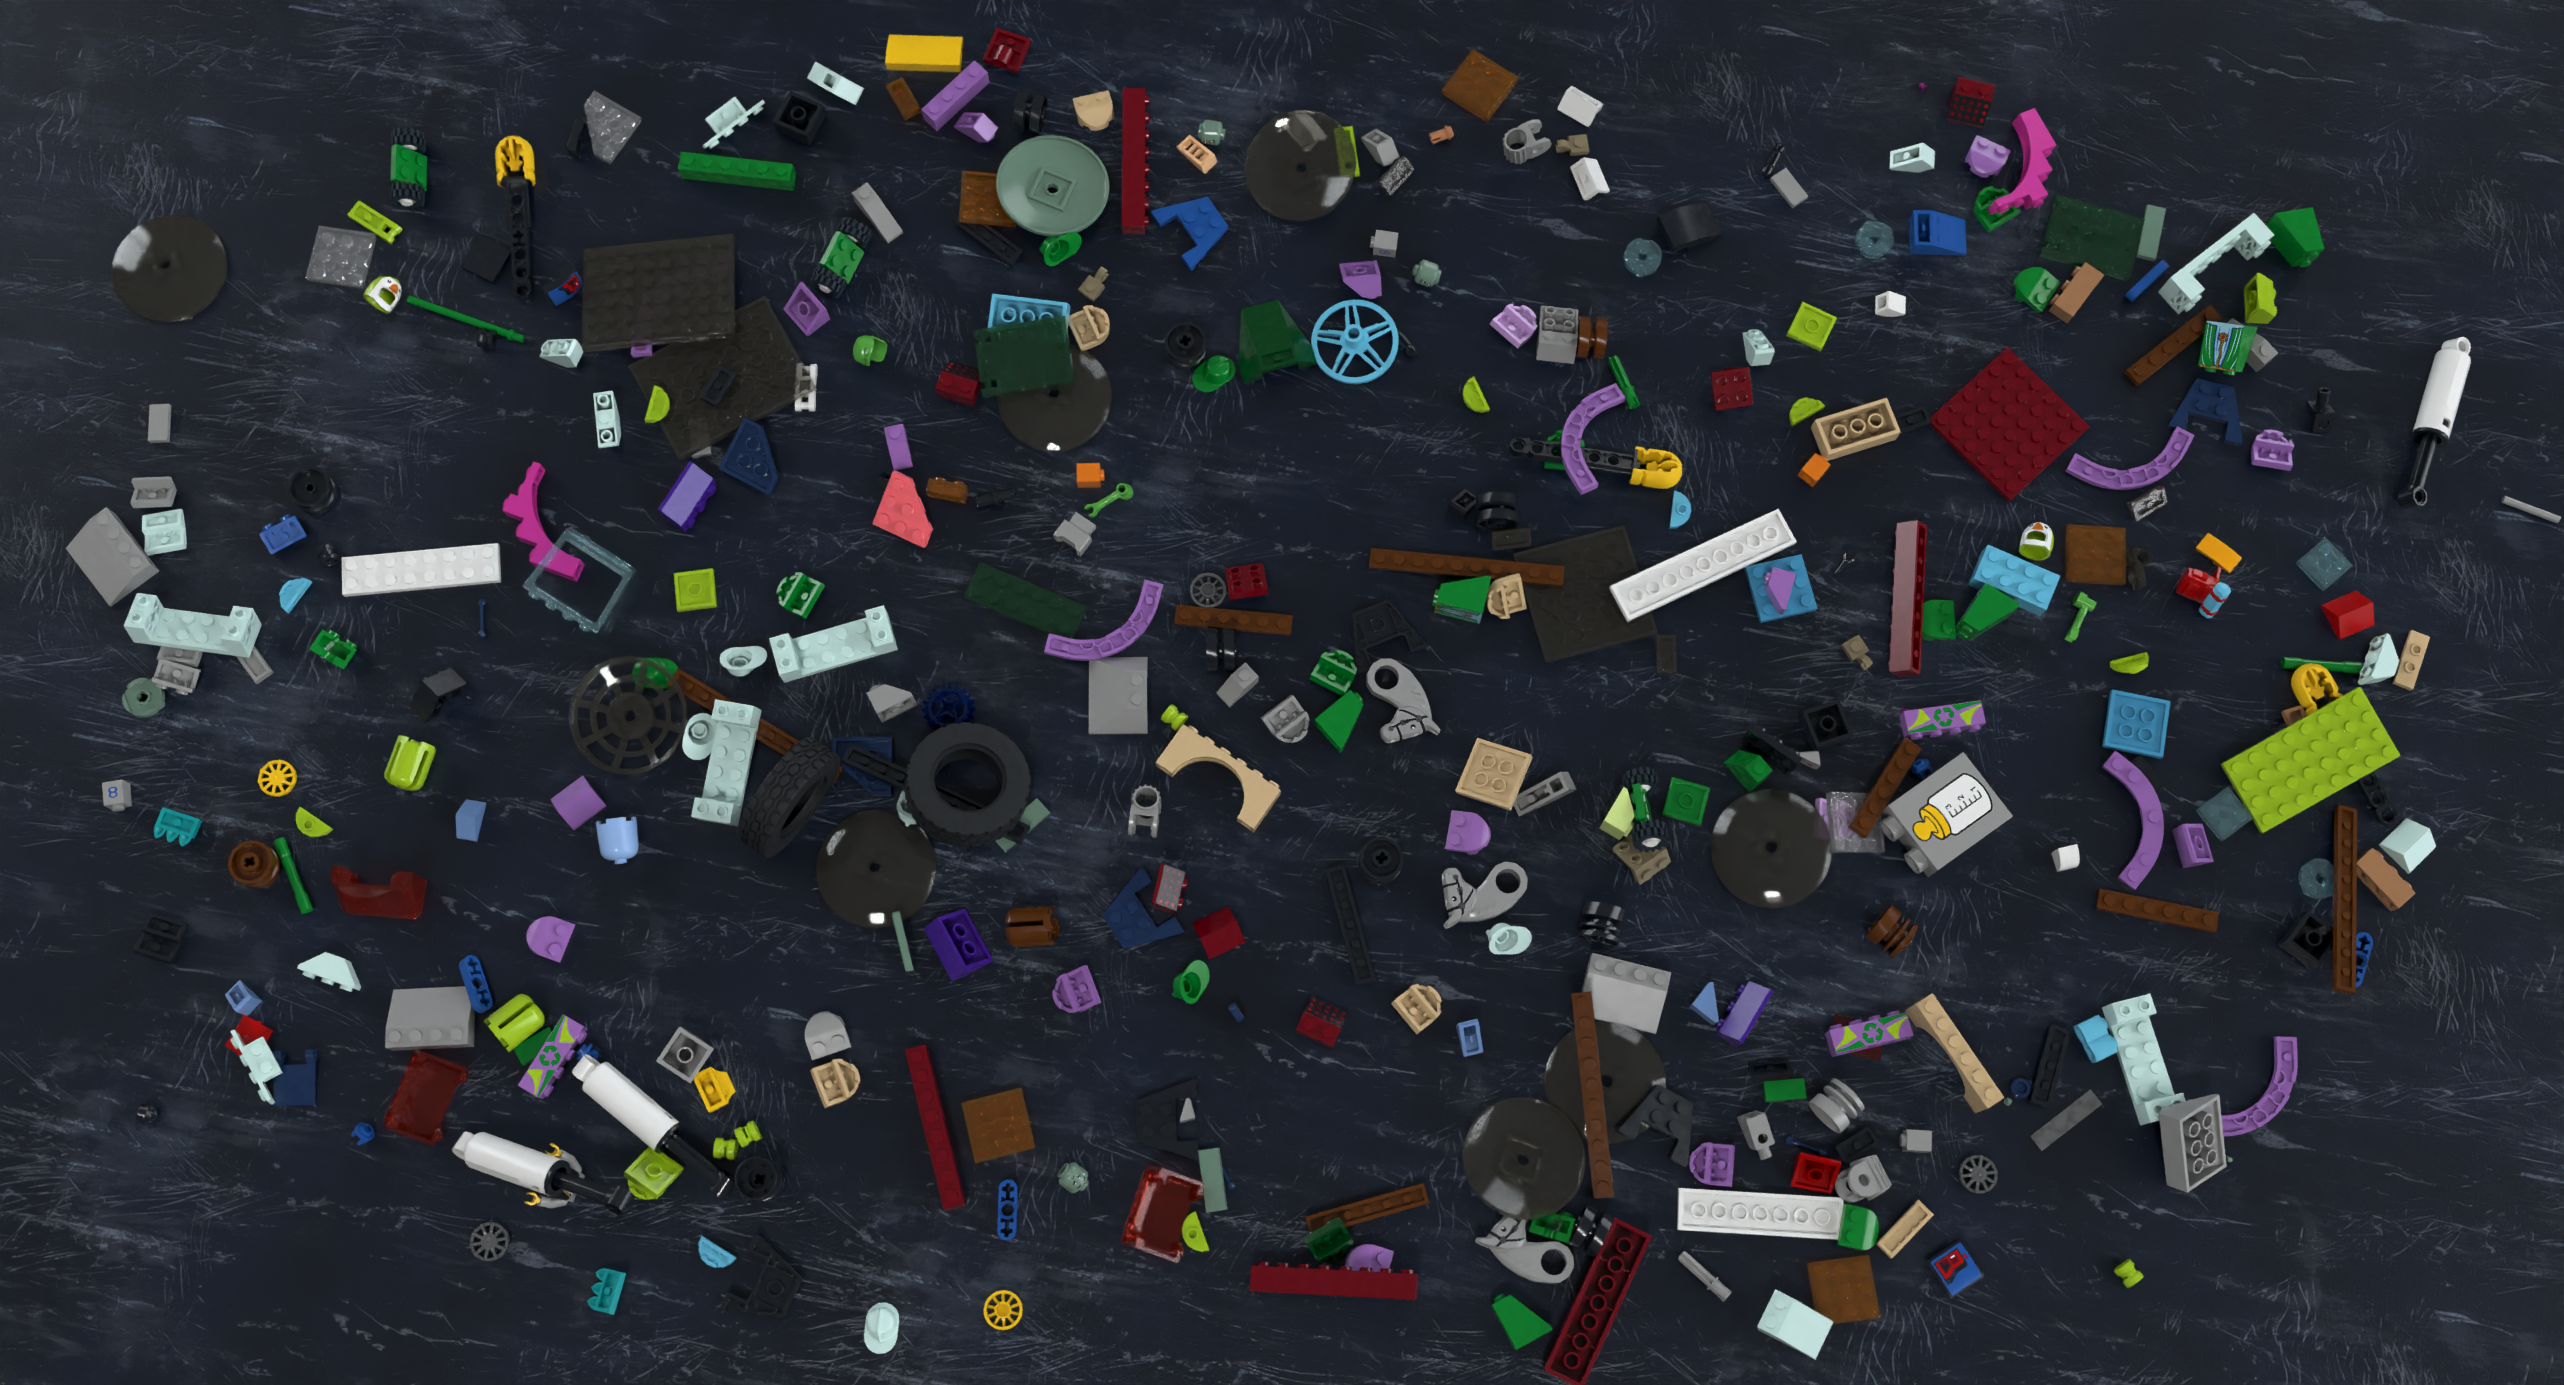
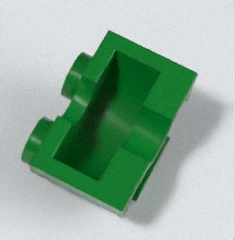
[309,629,357,670]
[1529,1206,1575,1244]

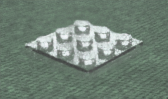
[305,226,377,289]
[1826,792,1885,853]

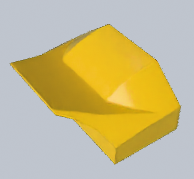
[693,1067,736,1113]

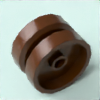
[1576,316,1608,360]
[228,840,282,888]

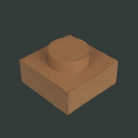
[2281,705,2306,726]

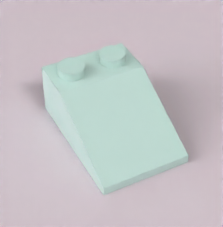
[1757,1289,1833,1360]

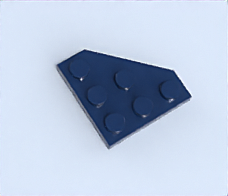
[718,417,779,495]
[832,737,893,797]

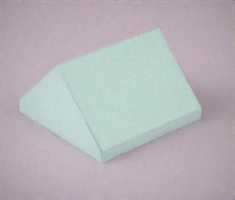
[2379,818,2436,874]

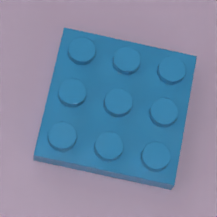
[1745,554,1817,623]
[2102,689,2170,759]

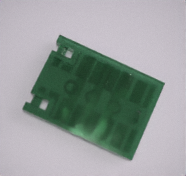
[2039,194,2145,281]
[973,316,1075,398]

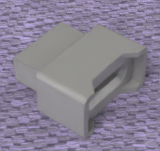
[1053,512,1096,557]

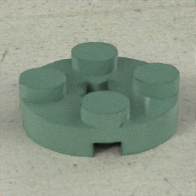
[122,678,165,718]

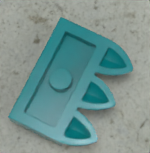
[154,807,202,846]
[587,1268,626,1315]

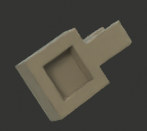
[1555,134,1589,156]
[1078,267,1109,302]
[1841,635,1873,671]

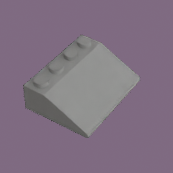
[66,507,159,607]
[1582,953,1671,1034]
[385,986,476,1051]
[2159,1094,2227,1192]

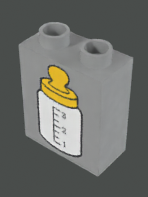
[1879,752,2013,877]

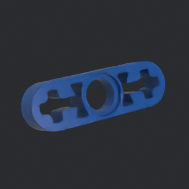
[2125,260,2169,302]
[2356,932,2373,987]
[459,955,493,1013]
[997,1180,1018,1241]

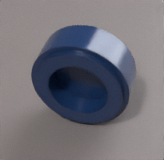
[1228,1002,1245,1022]
[2009,1078,2031,1099]

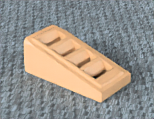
[1177,135,1217,174]

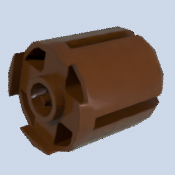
[1005,905,1059,947]

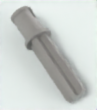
[1678,1251,1732,1302]

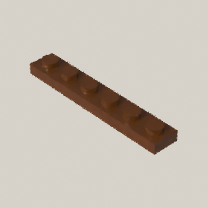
[2124,305,2223,386]
[1175,605,1293,636]
[1848,737,1922,839]
[2095,889,2219,933]
[1305,1183,1429,1233]

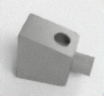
[1737,1110,1775,1160]

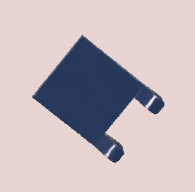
[273,1049,318,1107]

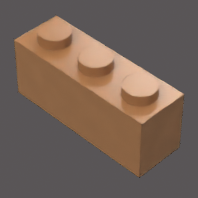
[2049,262,2104,324]
[2357,848,2415,911]

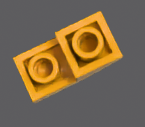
[2196,533,2242,573]

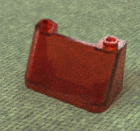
[330,865,427,919]
[382,1050,468,1146]
[1121,1165,1205,1263]

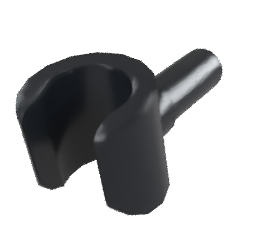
[1834,550,1855,575]

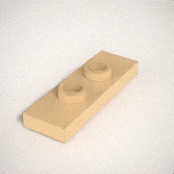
[2392,630,2430,691]
[1876,1200,1934,1259]

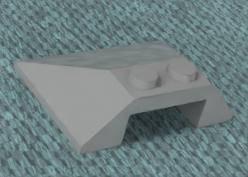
[1089,657,1148,734]

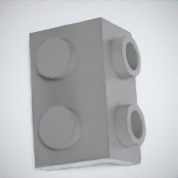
[130,476,177,508]
[151,658,201,695]

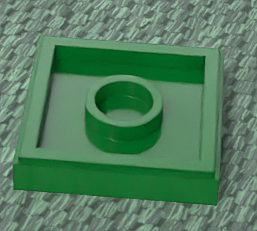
[1661,777,1710,826]

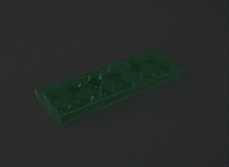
[964,562,1087,639]

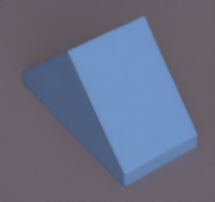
[456,799,487,842]
[225,980,262,1016]
[1689,982,1719,1025]
[1456,1019,1483,1057]

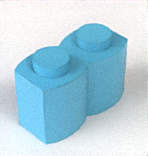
[2073,1015,2118,1063]

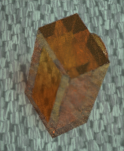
[886,77,921,121]
[926,477,969,504]

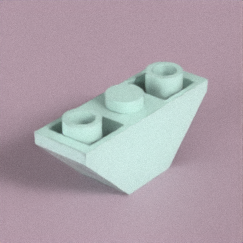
[807,61,864,105]
[1743,329,1774,366]
[539,339,584,368]
[593,391,621,449]
[2358,633,2399,685]
[297,952,361,992]

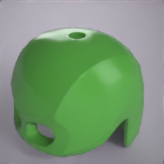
[853,335,887,366]

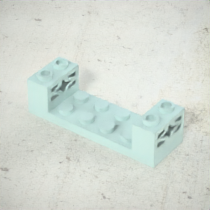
[2158,213,2274,314]
[124,593,262,658]
[769,605,898,683]
[691,699,762,826]
[2102,994,2185,1125]

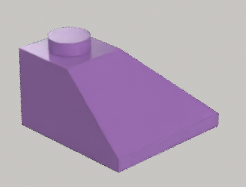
[1339,260,1382,299]

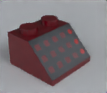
[1946,77,1995,128]
[935,361,986,407]
[1152,864,1188,914]
[1296,995,1349,1049]

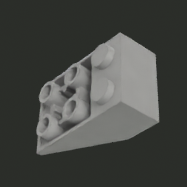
[1536,306,1578,364]

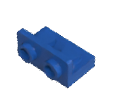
[259,513,307,554]

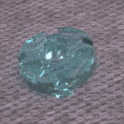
[1855,221,1894,259]
[1623,238,1662,277]
[2298,858,2334,899]

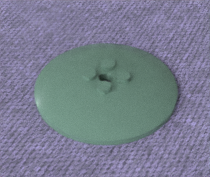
[996,135,1109,236]

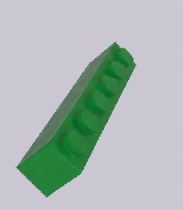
[678,152,796,191]

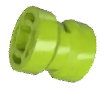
[1161,704,1188,731]
[734,1120,762,1148]
[713,1138,738,1160]
[2114,1259,2144,1288]

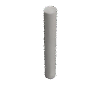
[2501,496,2561,523]

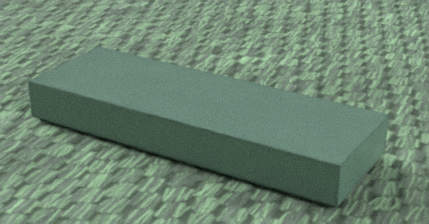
[2136,204,2166,262]
[995,798,1050,853]
[892,911,914,972]
[1198,1148,1228,1213]

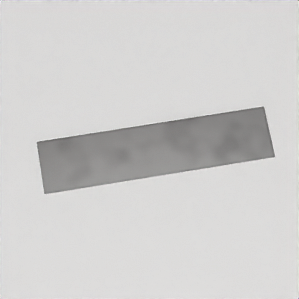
[2030,1089,2102,1151]

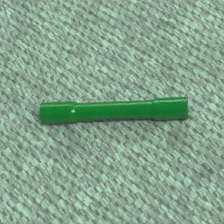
[2281,657,2363,674]
[273,837,313,914]

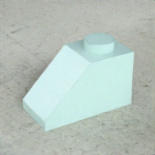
[1890,143,1935,173]

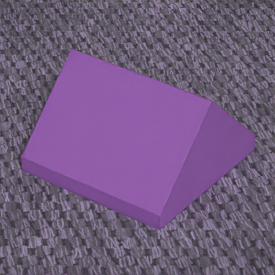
[784,282,830,336]
[551,776,607,830]
[2172,824,2214,868]

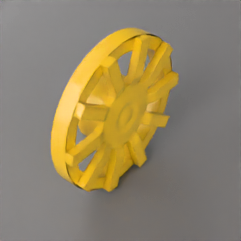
[258,760,297,797]
[984,1290,1023,1330]

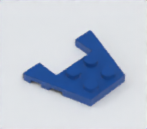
[1151,197,1228,271]

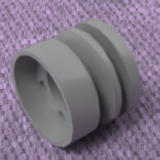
[1809,1078,1864,1134]

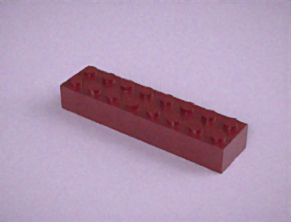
[1542,1217,1652,1385]

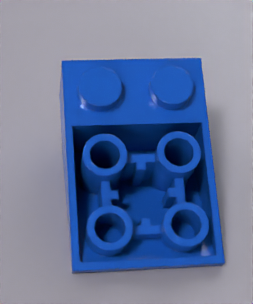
[1909,210,1967,256]

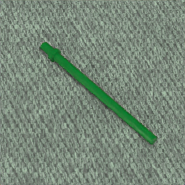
[407,296,525,343]

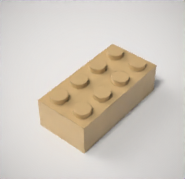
[1811,398,1901,461]

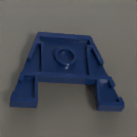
[2167,378,2243,447]
[1102,867,1185,949]

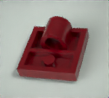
[983,28,1032,74]
[1710,366,1753,411]
[1225,563,1268,600]

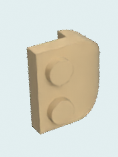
[1073,90,1115,131]
[1068,305,1110,352]
[1487,573,1527,619]
[1391,984,1442,1034]
[810,1059,860,1108]

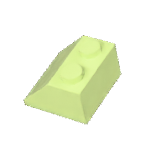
[1600,787,1635,840]

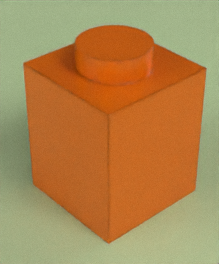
[1798,453,1830,487]
[1077,463,1105,488]

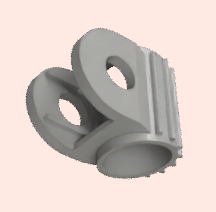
[1503,119,1552,165]
[1128,784,1161,838]
[1835,1155,1892,1203]

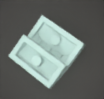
[142,509,187,555]

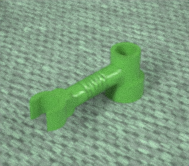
[1084,483,1134,518]
[2065,591,2097,643]

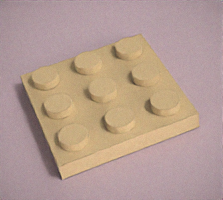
[1455,738,1533,811]

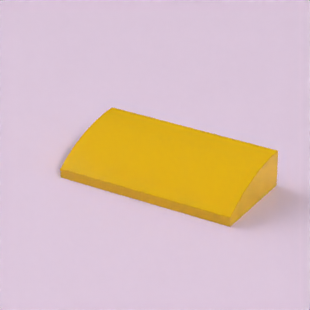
[885,35,963,72]

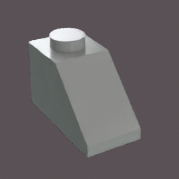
[1361,129,1399,166]
[1216,662,1259,708]

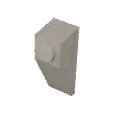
[852,183,903,243]
[2227,318,2278,372]
[1513,772,1577,816]

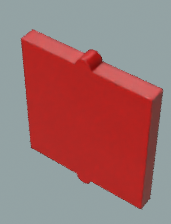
[225,1015,274,1056]

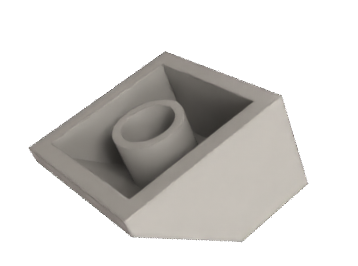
[867,684,917,723]
[656,1026,714,1083]

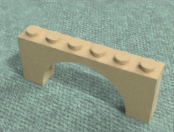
[1156,724,1281,833]
[1905,993,2004,1113]

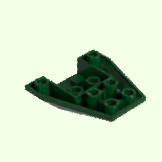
[1239,300,1317,384]

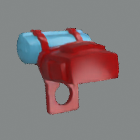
[2176,567,2231,619]

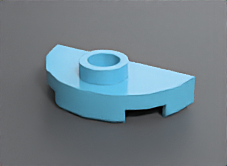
[1669,491,1691,529]
[279,578,312,614]
[698,1236,737,1268]

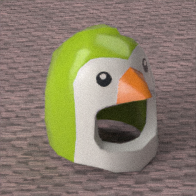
[363,276,402,314]
[2019,522,2054,561]

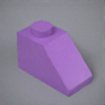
[954,112,998,142]
[884,424,913,471]
[1764,567,1796,615]

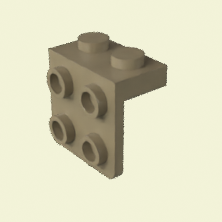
[1613,834,1671,885]

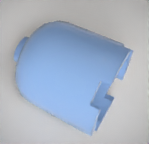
[596,817,639,864]

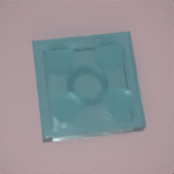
[2296,537,2353,591]
[2195,787,2253,842]

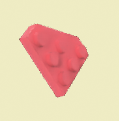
[872,471,933,548]

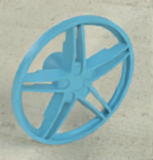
[1311,300,1399,384]

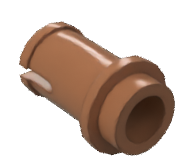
[1429,126,1454,145]

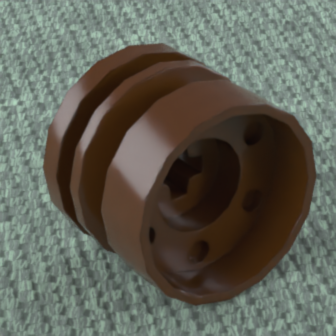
[1865,904,1919,958]

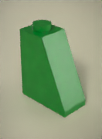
[1314,690,1363,753]
[1724,750,1773,793]
[1491,1293,1553,1350]

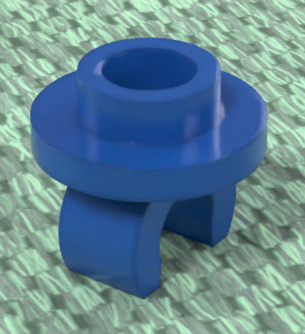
[1911,759,1933,780]
[576,1043,599,1061]
[351,1123,375,1145]

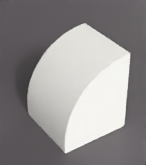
[1875,291,1906,317]
[2051,844,2080,872]

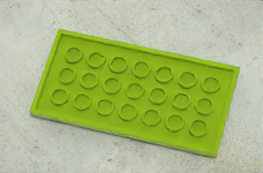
[2221,687,2401,833]

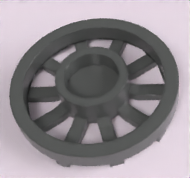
[1190,573,1226,608]
[1958,1155,1998,1194]
[469,1222,510,1262]

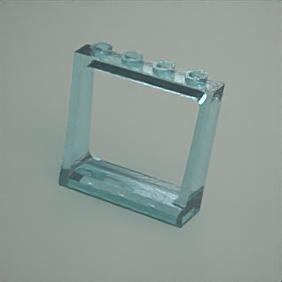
[522,527,637,634]

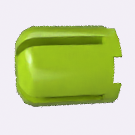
[384,736,437,791]
[484,994,545,1052]

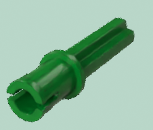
[1608,355,1640,409]

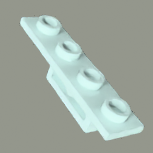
[702,97,765,149]
[230,1030,283,1105]

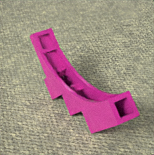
[1988,108,2056,215]
[502,461,585,582]

